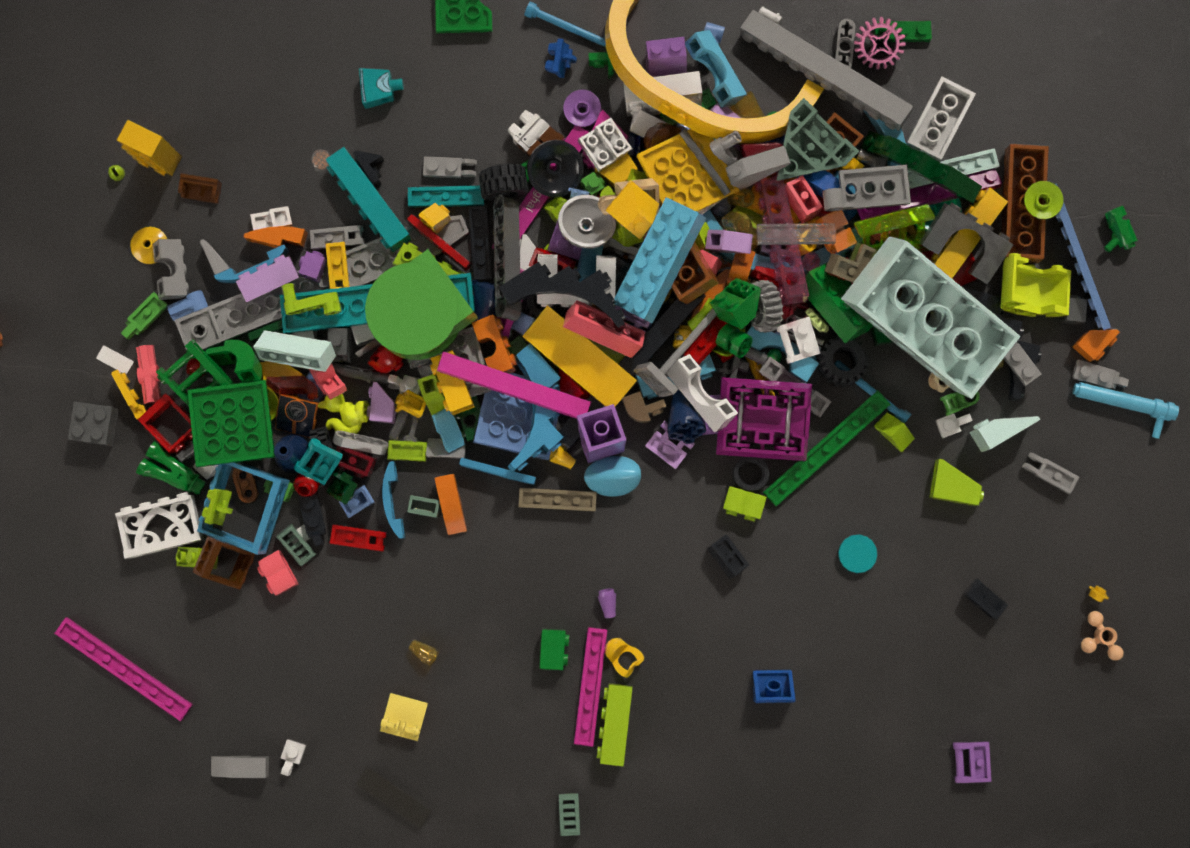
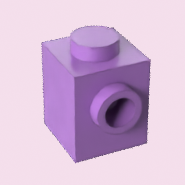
[299,251,327,283]

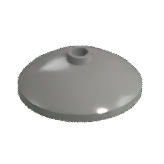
[558,195,616,249]

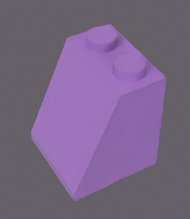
[645,37,687,77]
[577,404,626,463]

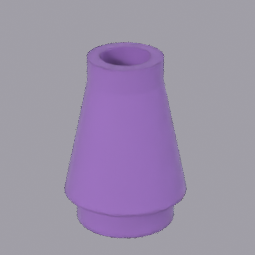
[597,588,616,618]

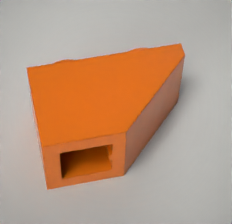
[1072,329,1120,362]

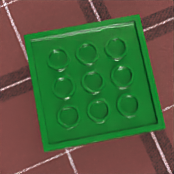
[187,380,275,468]

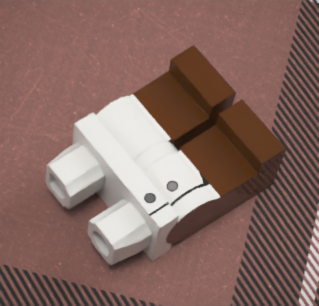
[508,110,565,157]

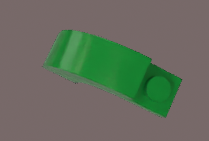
[206,340,262,383]

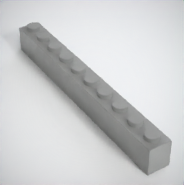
[740,10,913,131]

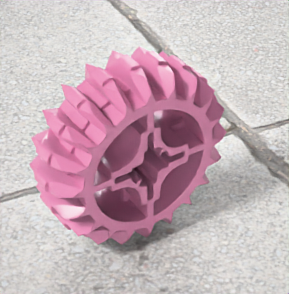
[854,17,906,69]

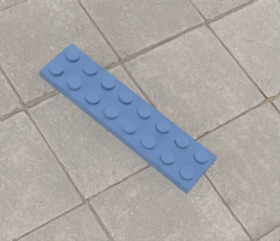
[1055,183,1111,330]

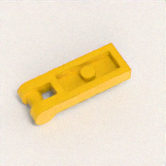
[326,242,350,289]

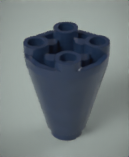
[667,389,706,444]

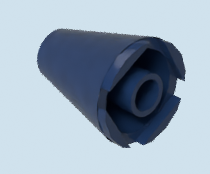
[472,280,497,327]
[273,435,310,473]

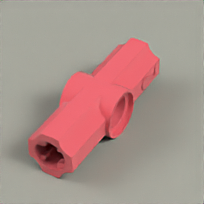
[136,345,161,404]

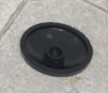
[527,140,584,197]

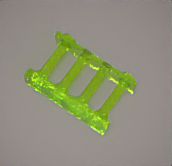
[854,204,935,253]

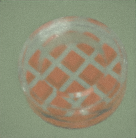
[312,149,330,169]

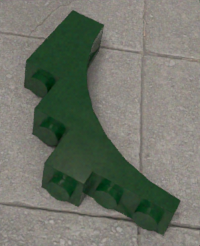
[860,131,982,203]

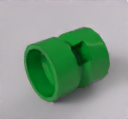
[716,324,753,358]

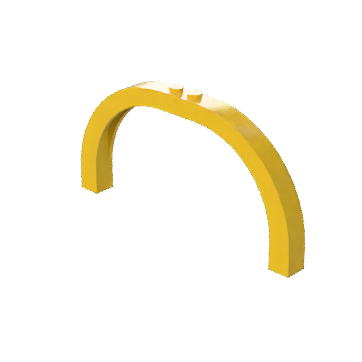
[605,0,824,143]

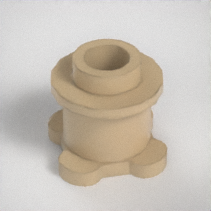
[928,373,950,393]

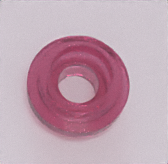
[802,252,820,271]

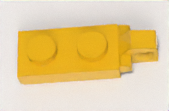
[111,369,147,420]

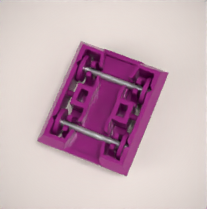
[716,377,812,461]

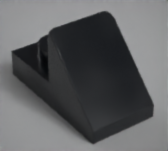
[353,150,384,188]

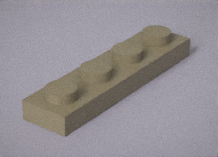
[519,488,597,512]

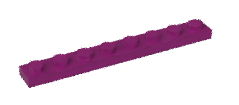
[857,168,1002,222]

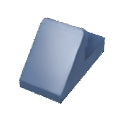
[339,485,375,518]

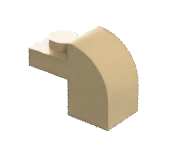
[622,392,666,423]

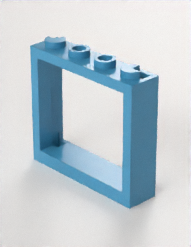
[197,462,290,555]

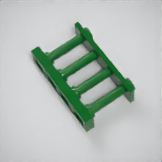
[156,339,235,406]

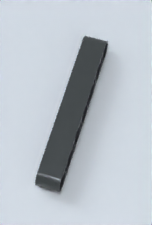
[493,195,521,321]

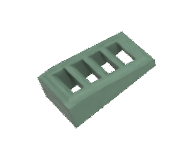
[276,523,316,566]
[559,793,580,836]

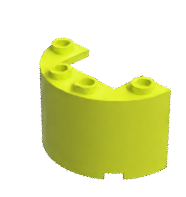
[1001,253,1071,317]

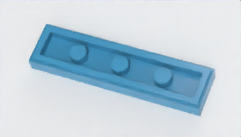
[459,458,536,485]

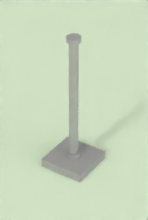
[633,308,716,397]

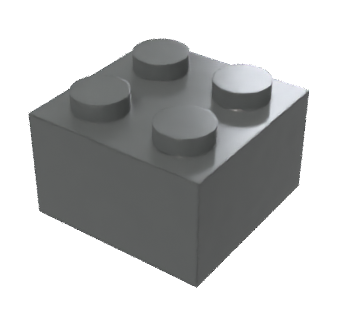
[68,402,119,447]

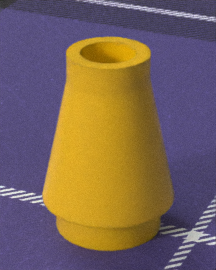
[549,446,576,469]

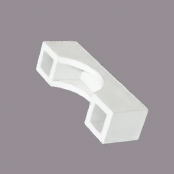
[666,354,738,433]

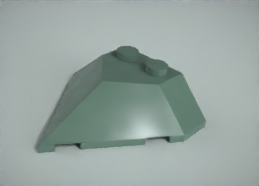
[777,98,859,181]

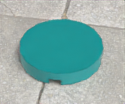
[838,534,877,573]

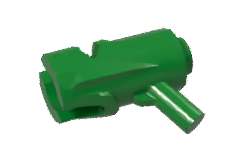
[1104,206,1138,253]

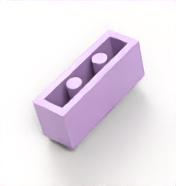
[236,254,300,302]

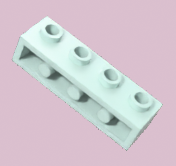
[253,331,336,372]

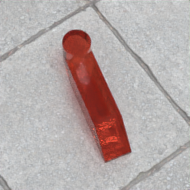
[266,376,319,400]

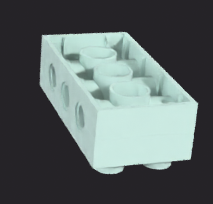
[841,236,1020,399]

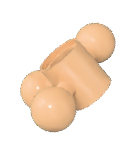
[1081,611,1124,661]

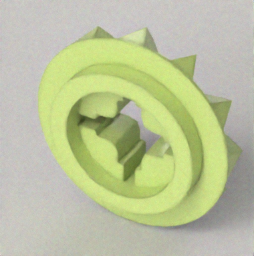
[805,308,829,333]

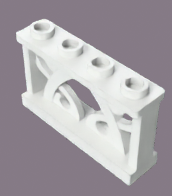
[115,492,205,559]

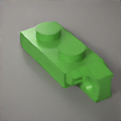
[121,292,168,340]

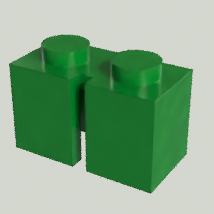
[540,629,569,670]

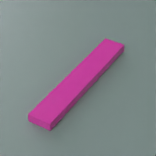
[574,627,607,747]

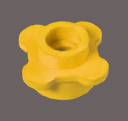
[1088,585,1109,602]

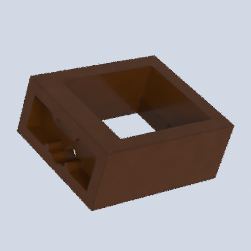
[193,536,255,590]

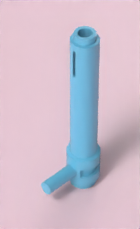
[1072,382,1179,439]

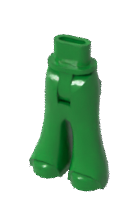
[136,441,206,495]

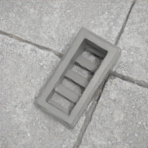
[200,239,230,275]

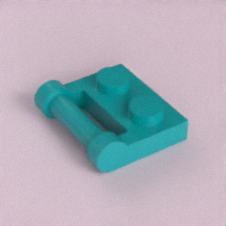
[294,438,343,485]

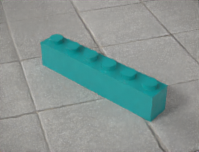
[325,147,411,253]

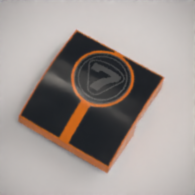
[275,393,319,438]

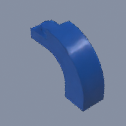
[797,170,858,223]

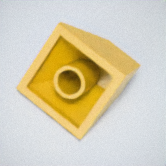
[605,180,659,239]

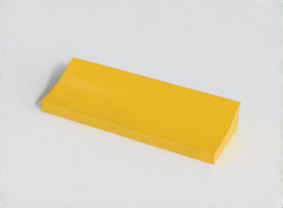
[522,305,637,407]

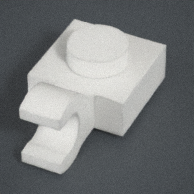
[388,375,421,395]
[935,414,973,438]
[281,739,306,776]

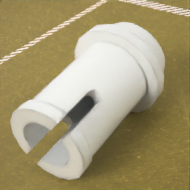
[759,6,782,25]

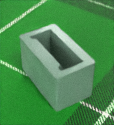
[407,495,441,518]

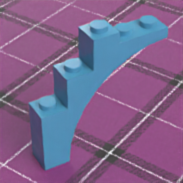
[508,344,563,472]

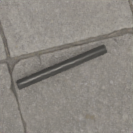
[679,129,731,196]

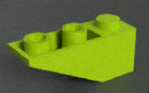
[417,374,459,427]

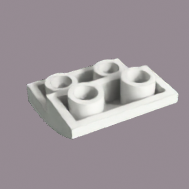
[577,118,632,172]

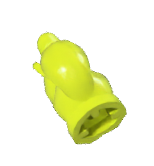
[318,394,369,434]

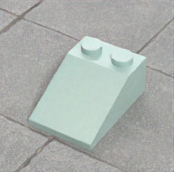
[970,416,1040,452]

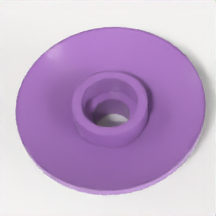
[563,90,601,127]

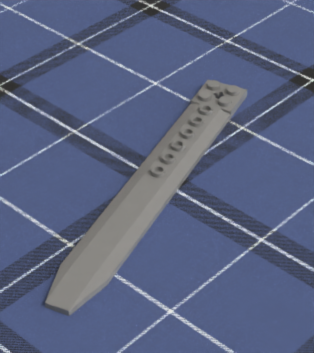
[175,215,469,350]

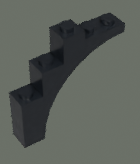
[499,262,626,329]
[962,287,1042,402]

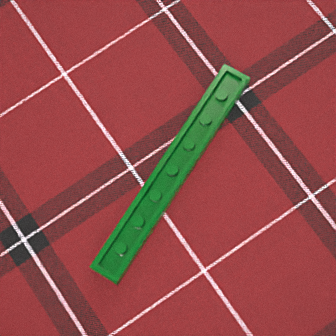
[763,390,891,507]

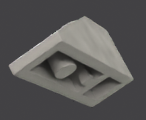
[726,146,791,190]

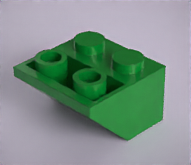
[710,278,761,329]

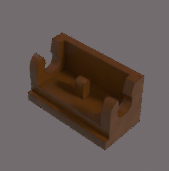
[178,173,222,204]

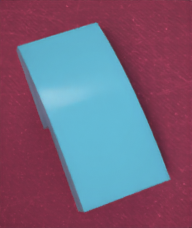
[432,409,465,453]

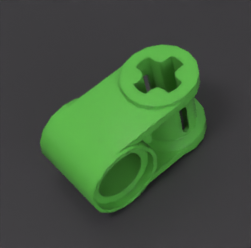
[940,391,980,416]

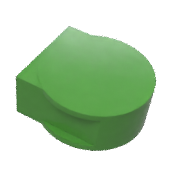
[365,249,478,360]

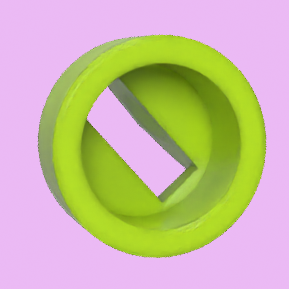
[108,165,125,181]

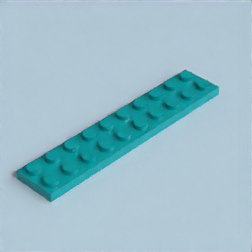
[280,273,475,334]

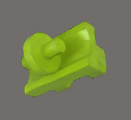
[202,489,233,525]

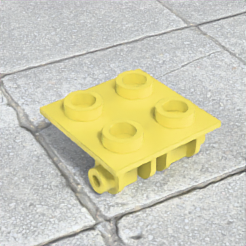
[380,693,428,741]

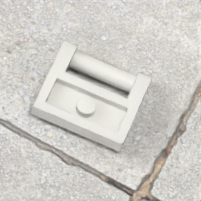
[777,317,820,364]

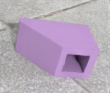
[705,230,753,254]
[367,382,396,424]

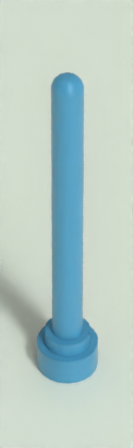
[524,2,606,47]
[834,361,912,423]

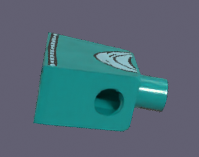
[359,68,404,109]

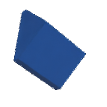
[753,670,796,703]

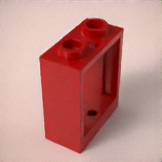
[138,393,193,454]

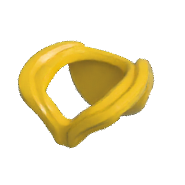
[605,638,644,678]

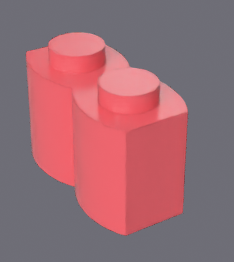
[257,550,299,596]

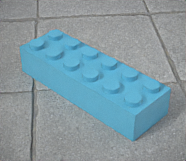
[614,197,706,323]

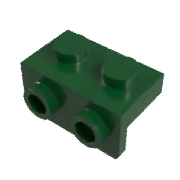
[326,468,358,505]

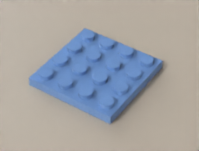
[473,373,560,460]

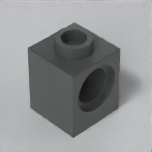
[1061,295,1087,325]

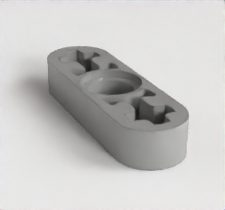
[835,19,856,68]
[332,431,389,455]

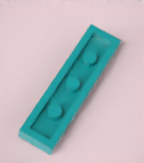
[408,186,484,208]

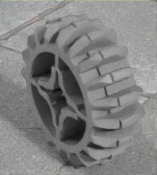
[751,280,784,333]

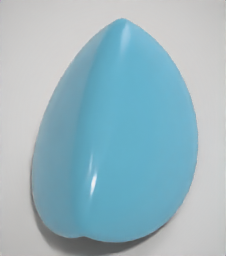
[584,456,641,497]

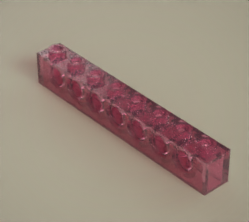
[754,170,809,305]

